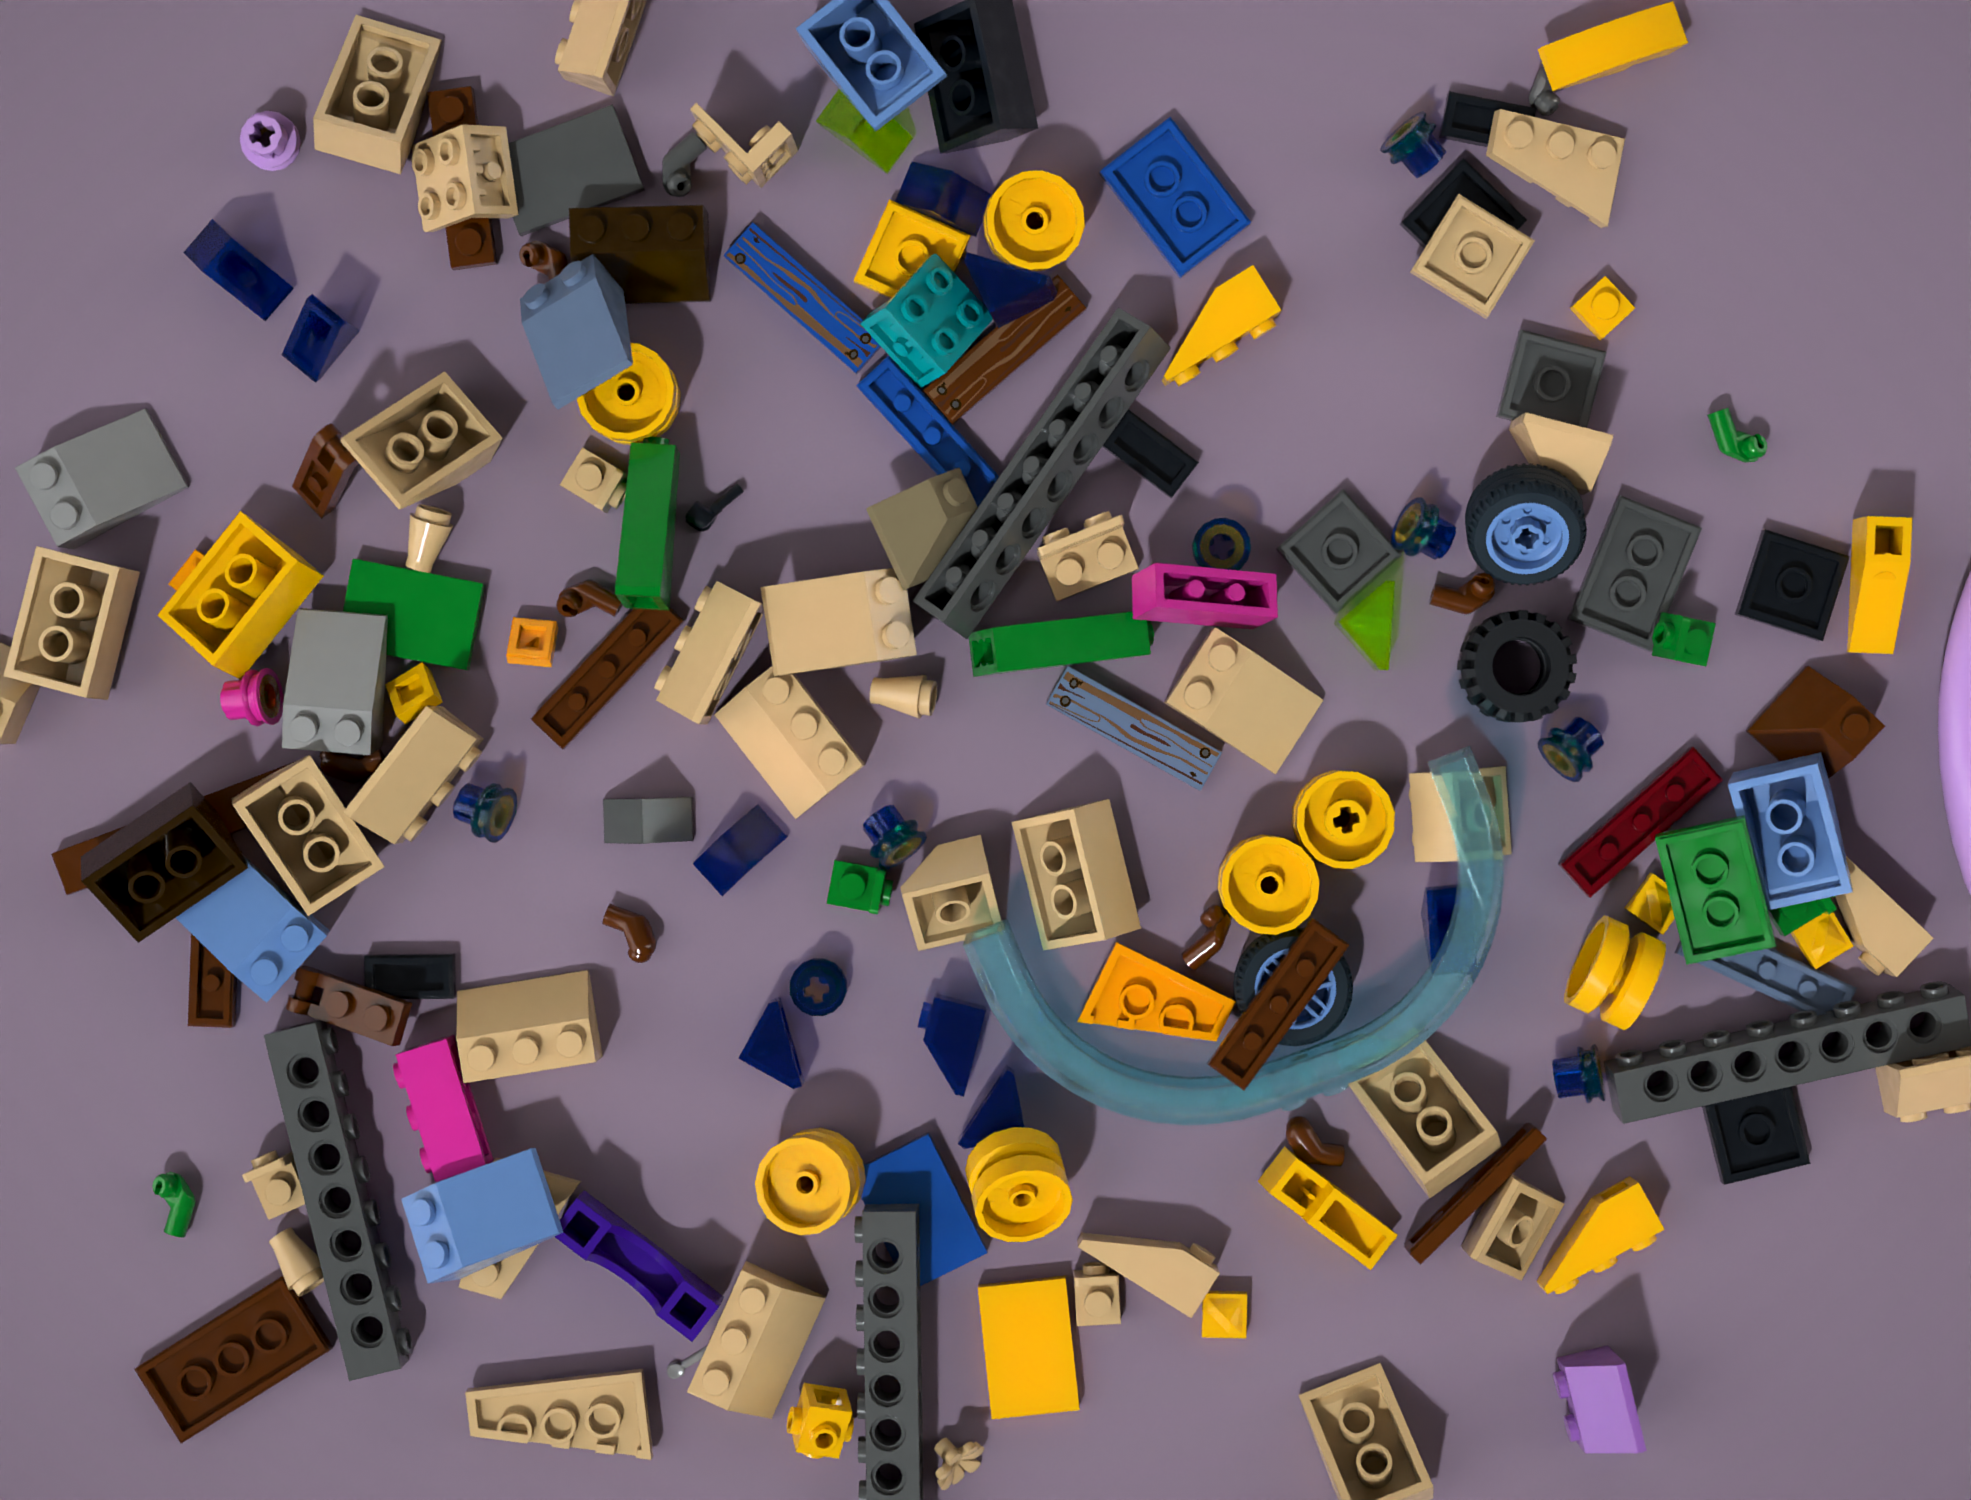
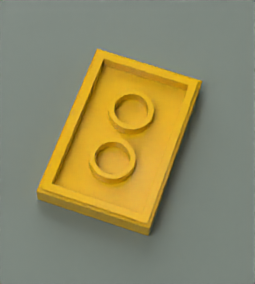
[978,1276,1080,1419]

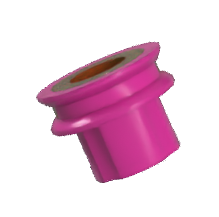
[220,667,284,727]

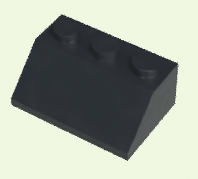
[914,0,1038,154]

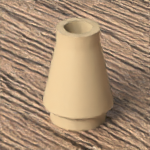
[405,504,453,573]
[870,675,937,719]
[269,1227,324,1297]

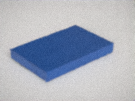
[1099,117,1251,278]
[861,1132,988,1286]

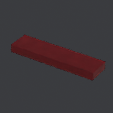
[1558,747,1723,898]

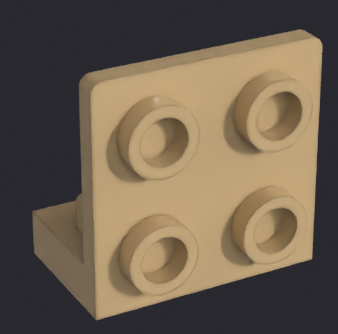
[690,103,798,188]
[412,124,519,232]
[1037,511,1139,602]

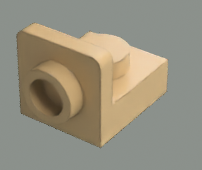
[560,447,628,513]
[242,1150,305,1220]
[1074,1262,1121,1326]

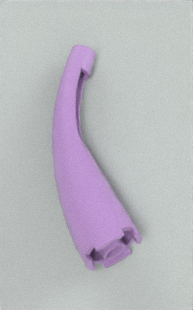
[1938,571,1971,896]

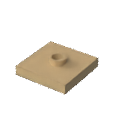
[1410,194,1535,319]

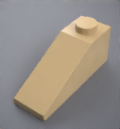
[1835,856,1934,977]
[1077,1232,1220,1318]

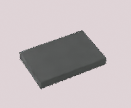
[508,104,645,236]
[1568,495,1702,652]

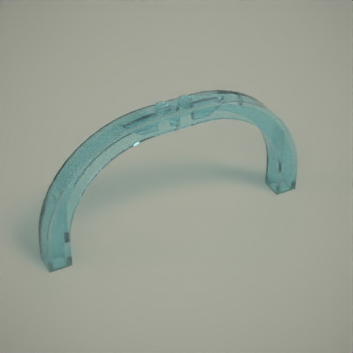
[963,746,1504,1125]

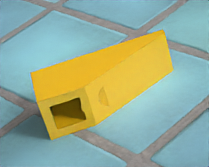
[1162,265,1282,387]
[1847,516,1912,654]
[1537,1176,1665,1294]

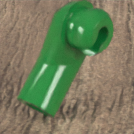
[1707,408,1768,463]
[152,1172,196,1237]

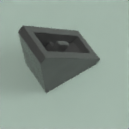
[603,797,693,844]

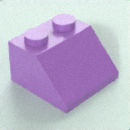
[1553,1345,1647,1454]

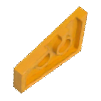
[1077,942,1236,1041]

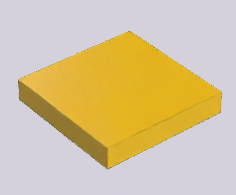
[853,199,971,299]

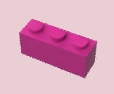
[1132,563,1278,629]
[393,1035,493,1182]

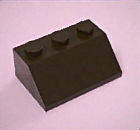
[569,205,711,304]
[81,782,248,943]

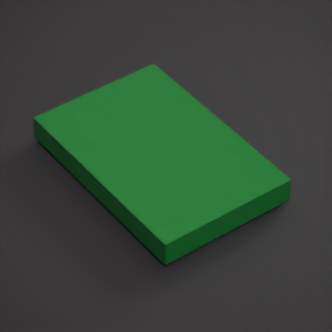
[343,559,486,671]
[1655,815,1776,965]

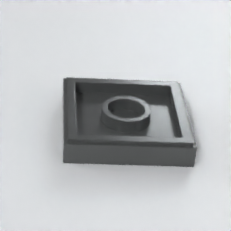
[1496,330,1607,428]
[1276,489,1402,615]

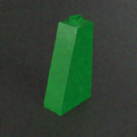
[615,437,680,611]
[968,611,1154,677]

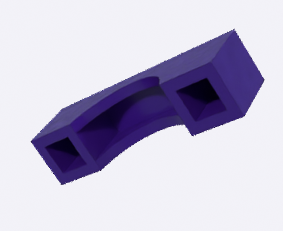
[555,1190,724,1342]

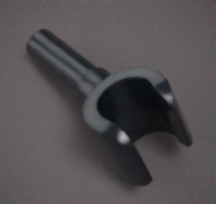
[685,484,744,532]

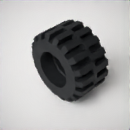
[1457,610,1577,723]

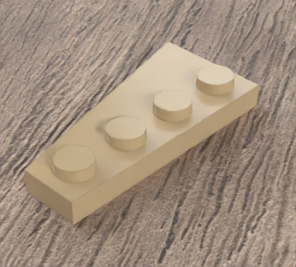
[465,1369,653,1460]

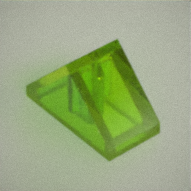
[816,89,913,175]
[1334,580,1395,671]

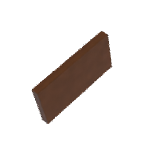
[134,1276,333,1443]

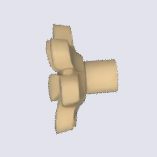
[934,1438,984,1490]

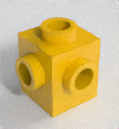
[786,1383,854,1459]

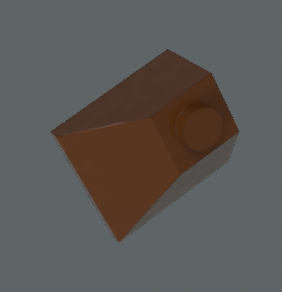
[1746,666,1885,779]

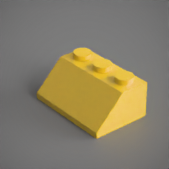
[157,511,324,679]

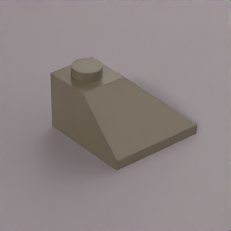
[866,468,978,590]

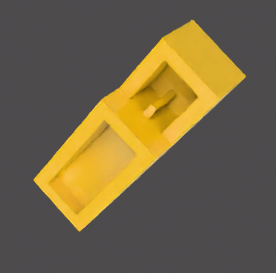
[1538,1,1688,91]
[1258,1146,1398,1270]

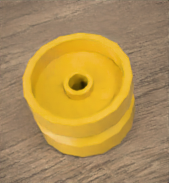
[983,170,1085,272]
[577,342,681,445]
[1291,770,1395,869]
[1217,834,1320,935]
[1564,915,1666,1030]
[965,1127,1073,1242]
[755,1128,866,1235]

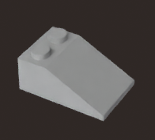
[15,409,189,549]
[282,608,388,755]

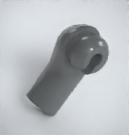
[1528,66,1560,116]
[662,132,707,197]

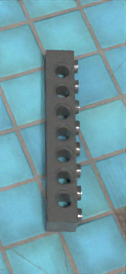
[913,308,1171,639]
[1603,981,1971,1124]
[264,1020,413,1381]
[854,1204,924,1500]

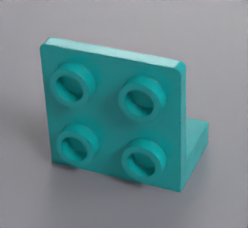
[860,254,993,388]

